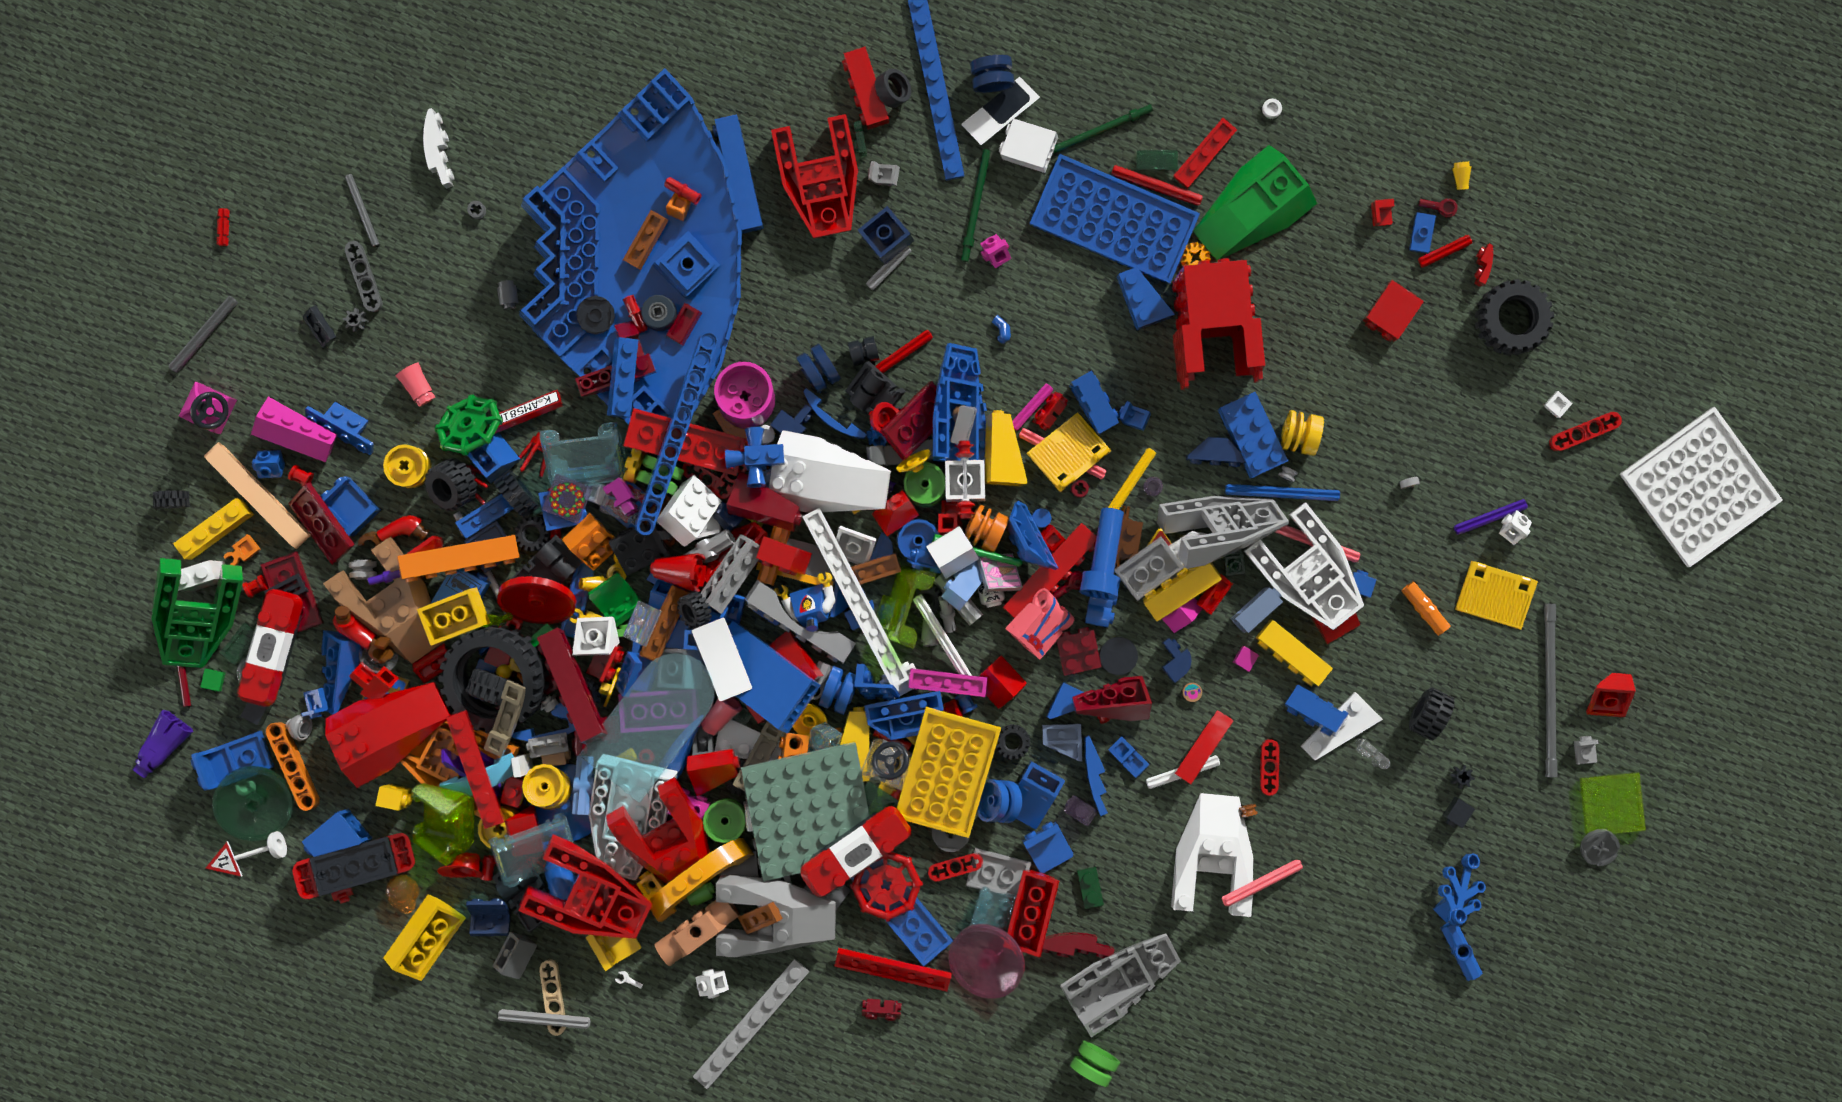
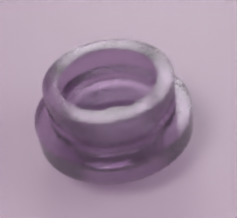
[1144,477,1163,496]

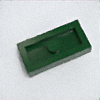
[1077,866,1104,909]

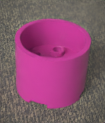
[714,362,775,429]

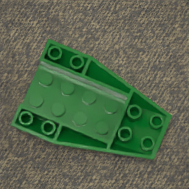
[1193,145,1317,261]

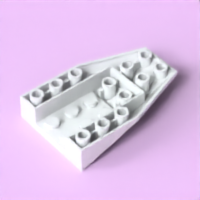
[589,754,678,880]

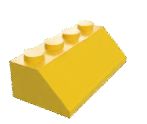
[383,894,466,981]

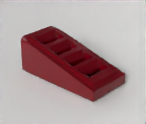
[572,736,588,756]

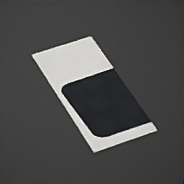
[961,77,1040,145]

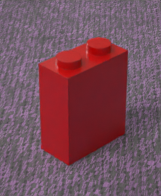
[1363,280,1424,342]

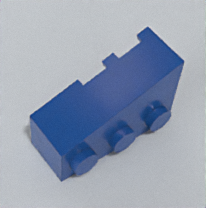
[1117,267,1175,330]
[1069,370,1120,435]
[1285,685,1348,737]

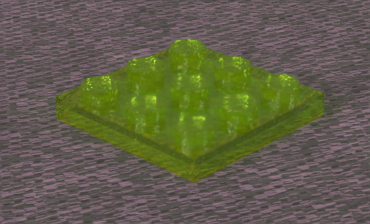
[1580,772,1646,835]

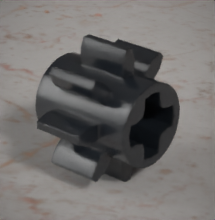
[1449,764,1475,789]

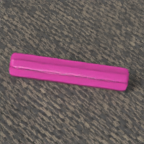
[1012,383,1053,431]

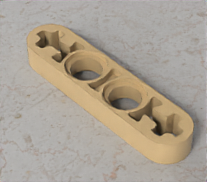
[540,959,566,1036]

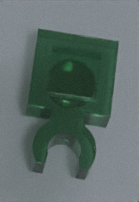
[853,121,867,157]

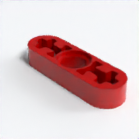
[1260,739,1279,796]
[928,853,983,881]

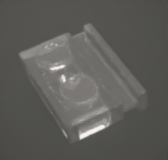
[623,600,662,647]

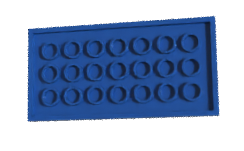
[1029,154,1200,284]

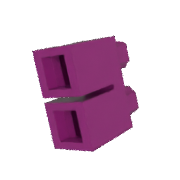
[603,478,639,517]

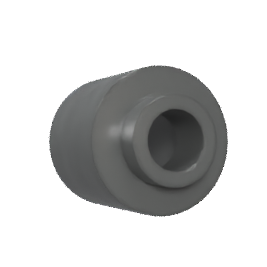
[497,280,519,310]

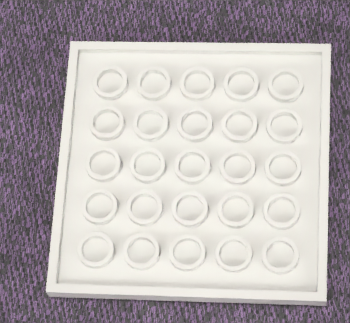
[1620,407,1783,567]

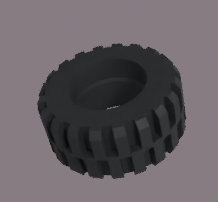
[1475,279,1554,355]

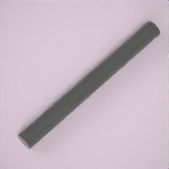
[345,174,380,247]

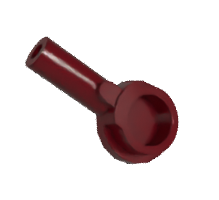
[1419,199,1458,218]
[1052,571,1082,599]

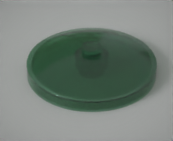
[212,766,294,841]

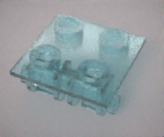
[970,887,1016,930]

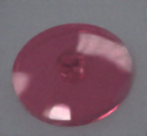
[949,924,1025,998]

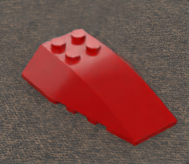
[325,682,450,788]

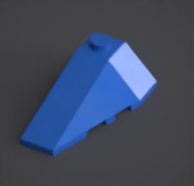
[322,630,364,715]

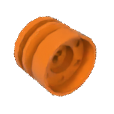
[965,504,1009,552]

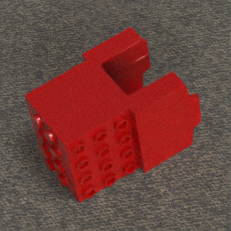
[1172,258,1265,390]

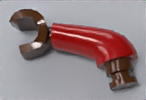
[358,515,430,555]
[333,606,394,663]

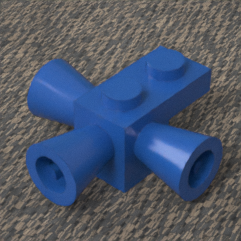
[725,427,785,488]

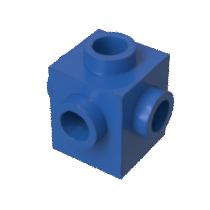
[252,450,285,478]

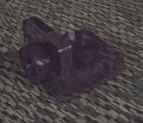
[1064,795,1098,827]

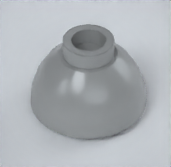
[285,715,312,741]

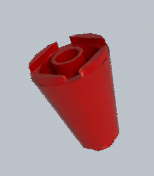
[650,553,706,592]

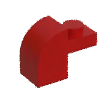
[938,500,963,536]
[349,662,399,699]

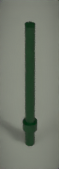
[1052,104,1153,155]
[961,149,991,262]

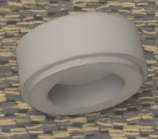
[1400,477,1420,489]

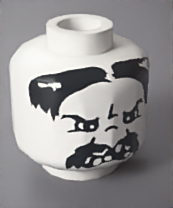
[978,584,1005,608]

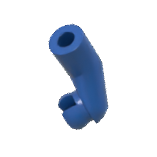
[992,315,1011,344]

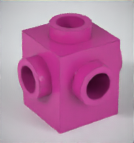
[980,234,1012,268]

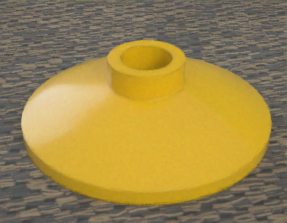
[896,449,931,473]
[793,703,828,739]

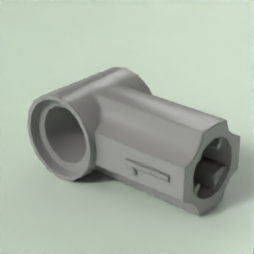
[812,661,833,700]

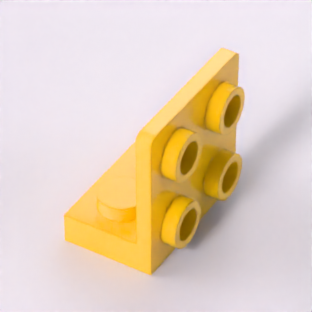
[586,935,641,971]

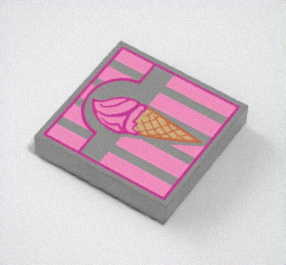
[977,553,1022,592]

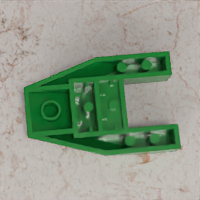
[151,558,243,668]

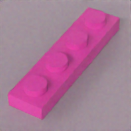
[908,668,987,697]

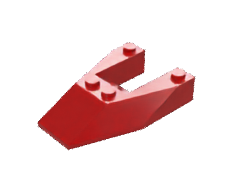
[771,114,858,238]
[606,777,710,884]
[518,834,652,939]

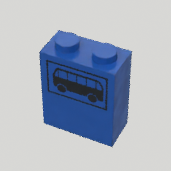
[431,568,491,603]

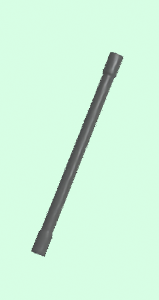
[1544,604,1557,777]

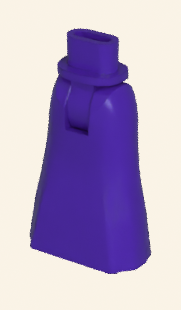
[133,710,193,778]

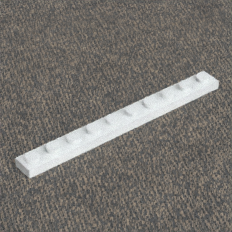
[803,508,909,687]

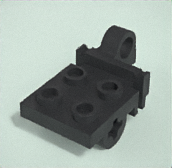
[845,361,906,412]
[609,516,673,576]
[511,535,583,584]
[492,855,550,933]

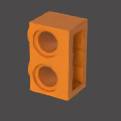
[777,733,810,759]

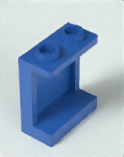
[320,476,381,537]

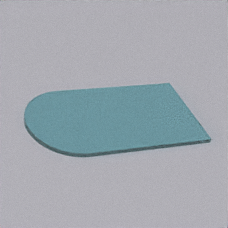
[579,653,715,803]

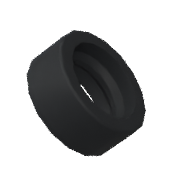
[875,68,911,108]

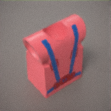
[1005,588,1074,660]

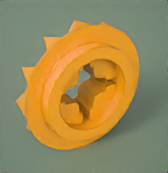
[1180,242,1211,266]

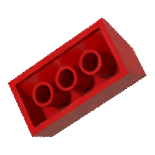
[1004,870,1059,957]

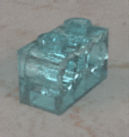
[807,722,842,753]

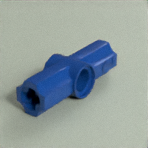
[1441,922,1483,981]

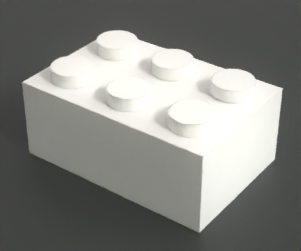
[657,475,721,547]

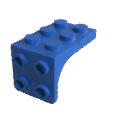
[191,731,275,791]

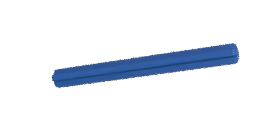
[1225,484,1340,501]

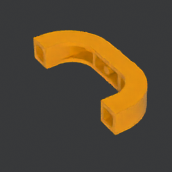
[649,838,754,922]

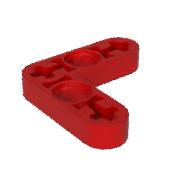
[682,449,747,499]

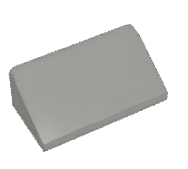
[951,405,977,444]

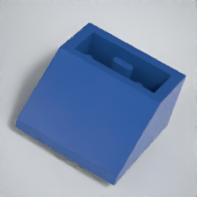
[467,432,521,483]

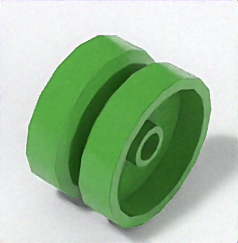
[635,454,684,495]
[904,462,946,508]
[703,798,746,843]
[1070,1041,1120,1087]

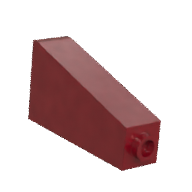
[727,472,802,532]

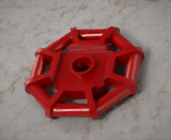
[850,852,923,922]

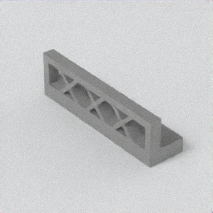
[701,534,760,614]

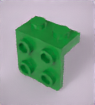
[588,573,644,627]

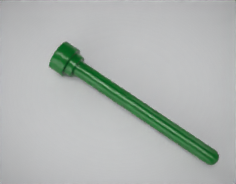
[932,534,1022,567]

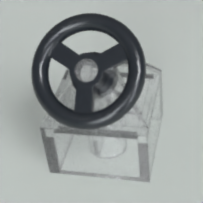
[861,739,912,791]

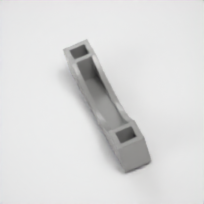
[745,580,856,663]

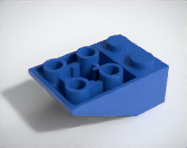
[1016,760,1065,830]

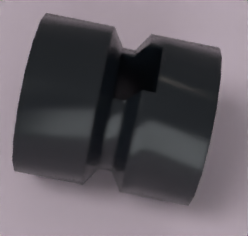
[848,336,880,366]

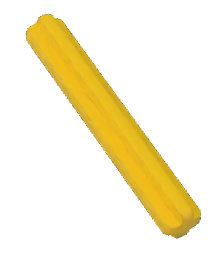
[1108,448,1156,510]

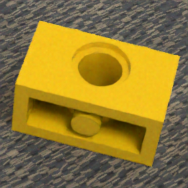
[376,784,413,811]

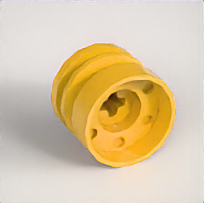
[1281,410,1324,456]

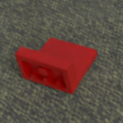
[586,645,625,683]

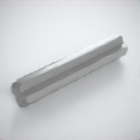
[866,246,911,290]

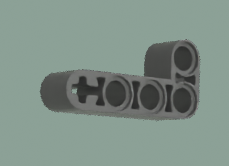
[866,440,933,467]

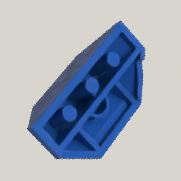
[1007,501,1058,570]
[864,691,944,740]

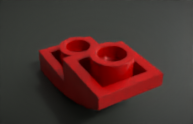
[1474,243,1493,287]

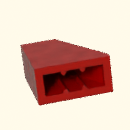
[687,749,740,796]

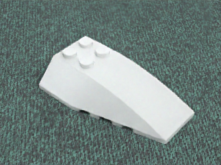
[769,430,891,513]

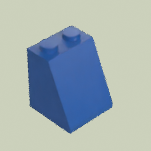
[302,809,372,857]

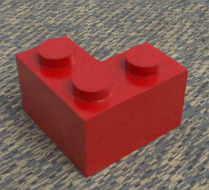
[756,536,812,576]

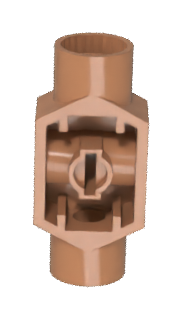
[654,900,740,966]

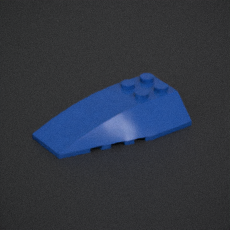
[933,343,987,464]

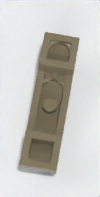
[484,680,526,757]
[732,721,783,791]

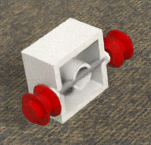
[945,441,985,519]

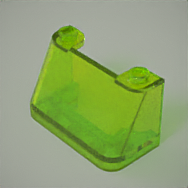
[881,566,936,649]
[411,783,474,866]

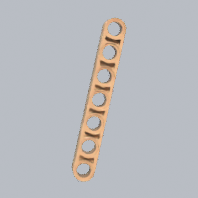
[204,442,311,549]

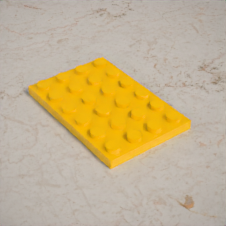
[897,707,1001,838]

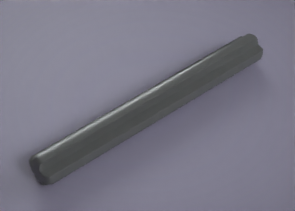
[168,296,238,373]

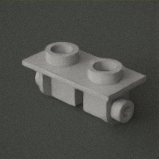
[526,732,569,758]

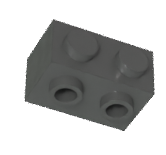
[493,932,537,980]

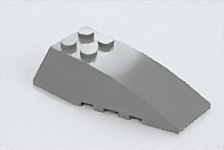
[1060,933,1181,1037]

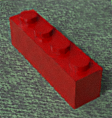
[842,47,889,130]

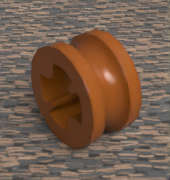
[1239,804,1258,817]

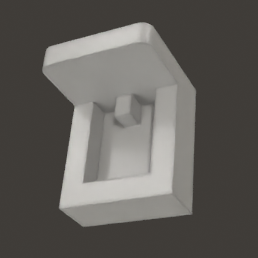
[868,161,900,186]

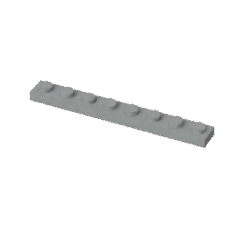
[693,959,809,1089]

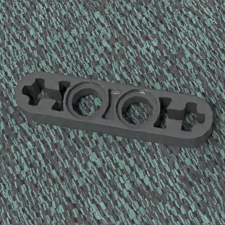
[345,241,383,313]

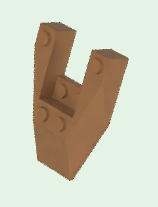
[323,537,443,664]

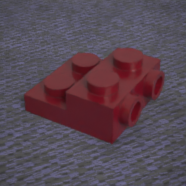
[1056,627,1102,676]

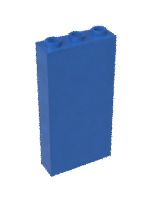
[702,621,821,734]

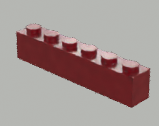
[537,628,608,745]

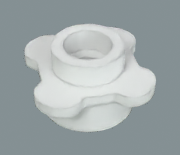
[540,694,559,712]

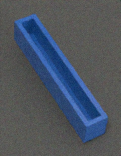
[712,114,764,234]

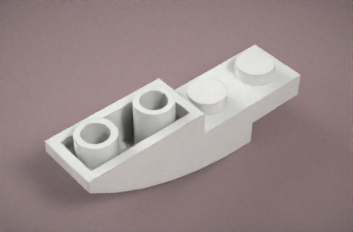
[423,108,454,189]

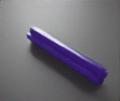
[1454,499,1528,535]

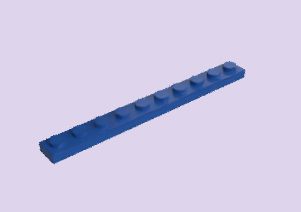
[908,0,964,181]

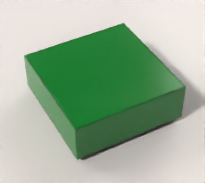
[201,668,226,691]

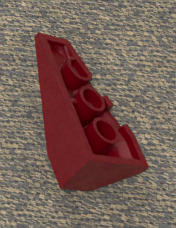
[1072,676,1152,721]

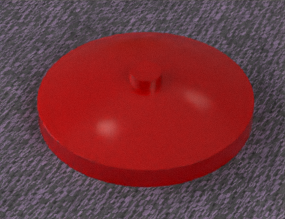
[497,576,576,624]

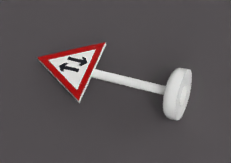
[206,831,287,877]

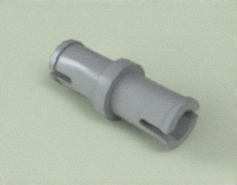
[939,596,956,633]

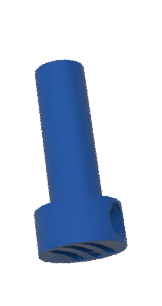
[1079,508,1124,600]

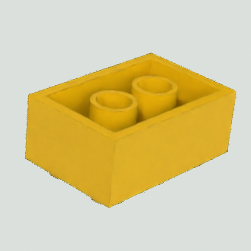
[417,587,491,646]

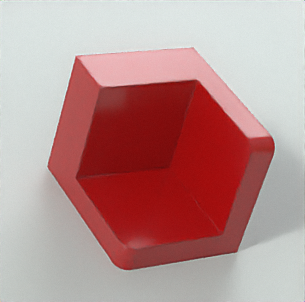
[1371,199,1395,227]

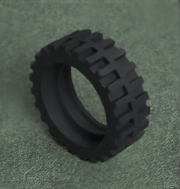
[439,624,550,733]

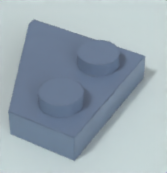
[1042,724,1082,761]

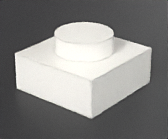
[1544,391,1573,418]

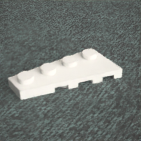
[1301,692,1383,760]
[714,719,794,761]

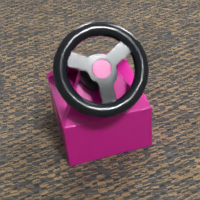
[179,382,237,434]

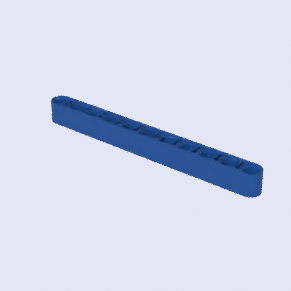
[635,332,717,535]

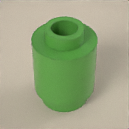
[687,882,716,906]

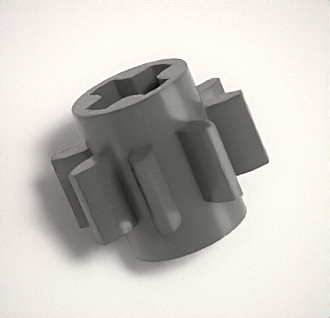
[343,308,369,333]

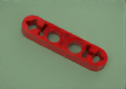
[1549,412,1622,451]

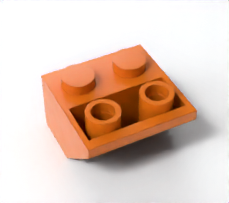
[562,513,615,571]

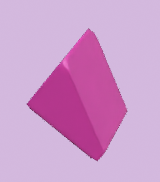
[1233,646,1259,672]

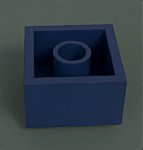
[858,206,914,265]

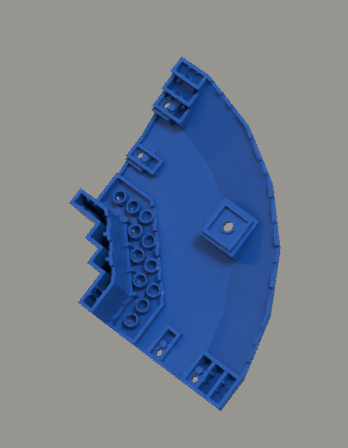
[519,68,742,425]

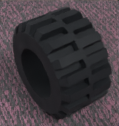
[424,458,477,512]
[466,669,518,706]
[1409,687,1454,741]

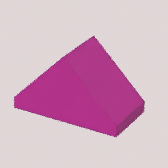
[1162,598,1202,633]

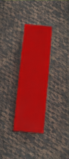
[1175,710,1234,785]

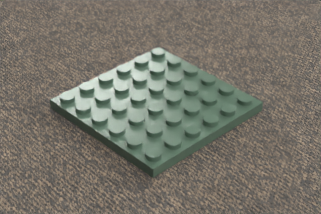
[741,742,870,881]

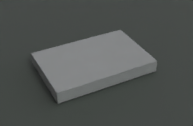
[1114,537,1184,601]
[966,848,1031,898]

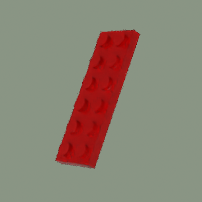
[623,408,746,476]

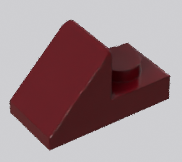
[614,321,644,358]

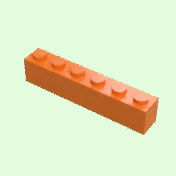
[397,535,519,583]

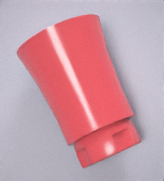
[395,362,435,407]
[701,697,742,736]

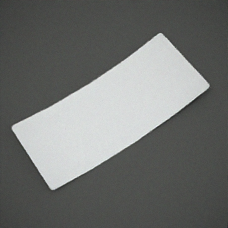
[692,618,752,701]

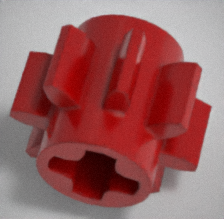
[331,887,354,904]

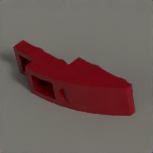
[575,353,657,397]
[1042,932,1115,958]

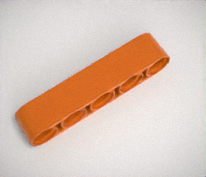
[266,722,320,811]

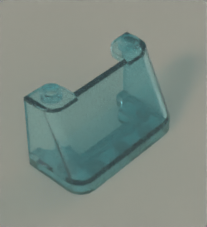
[540,422,626,488]
[488,813,574,888]

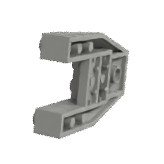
[1157,496,1289,569]
[716,875,836,957]

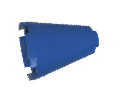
[543,861,577,901]

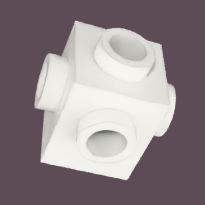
[1499,510,1532,545]
[695,969,729,999]

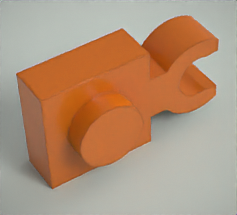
[224,534,261,566]

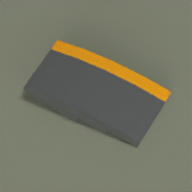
[756,533,835,588]

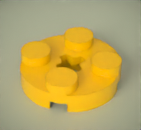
[623,449,646,483]

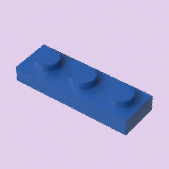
[455,494,514,539]

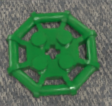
[435,394,503,456]

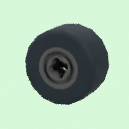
[641,295,677,331]

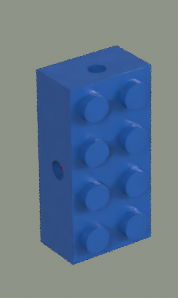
[1218,392,1288,479]

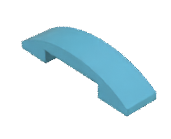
[439,753,514,801]

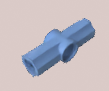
[572,756,594,815]

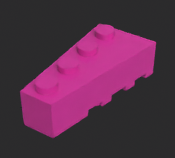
[251,397,337,462]

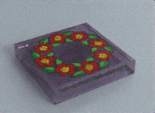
[542,474,593,524]

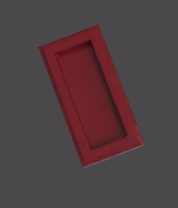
[666,303,702,346]

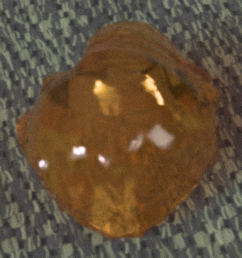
[386,874,420,914]

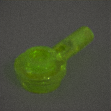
[484,613,513,628]

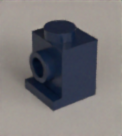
[713,501,745,532]

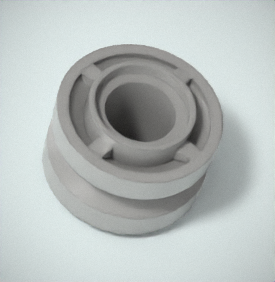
[349,560,377,580]

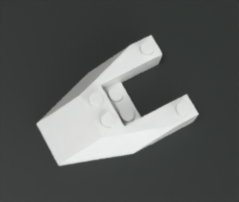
[1244,503,1364,630]
[1171,793,1253,917]

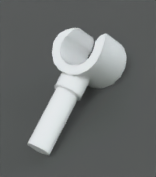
[615,971,643,989]

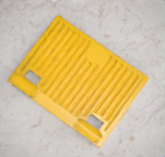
[1026,412,1111,492]
[1455,561,1538,630]

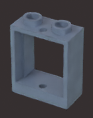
[1230,587,1283,633]

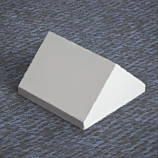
[836,526,877,564]
[926,526,979,579]
[572,617,620,656]

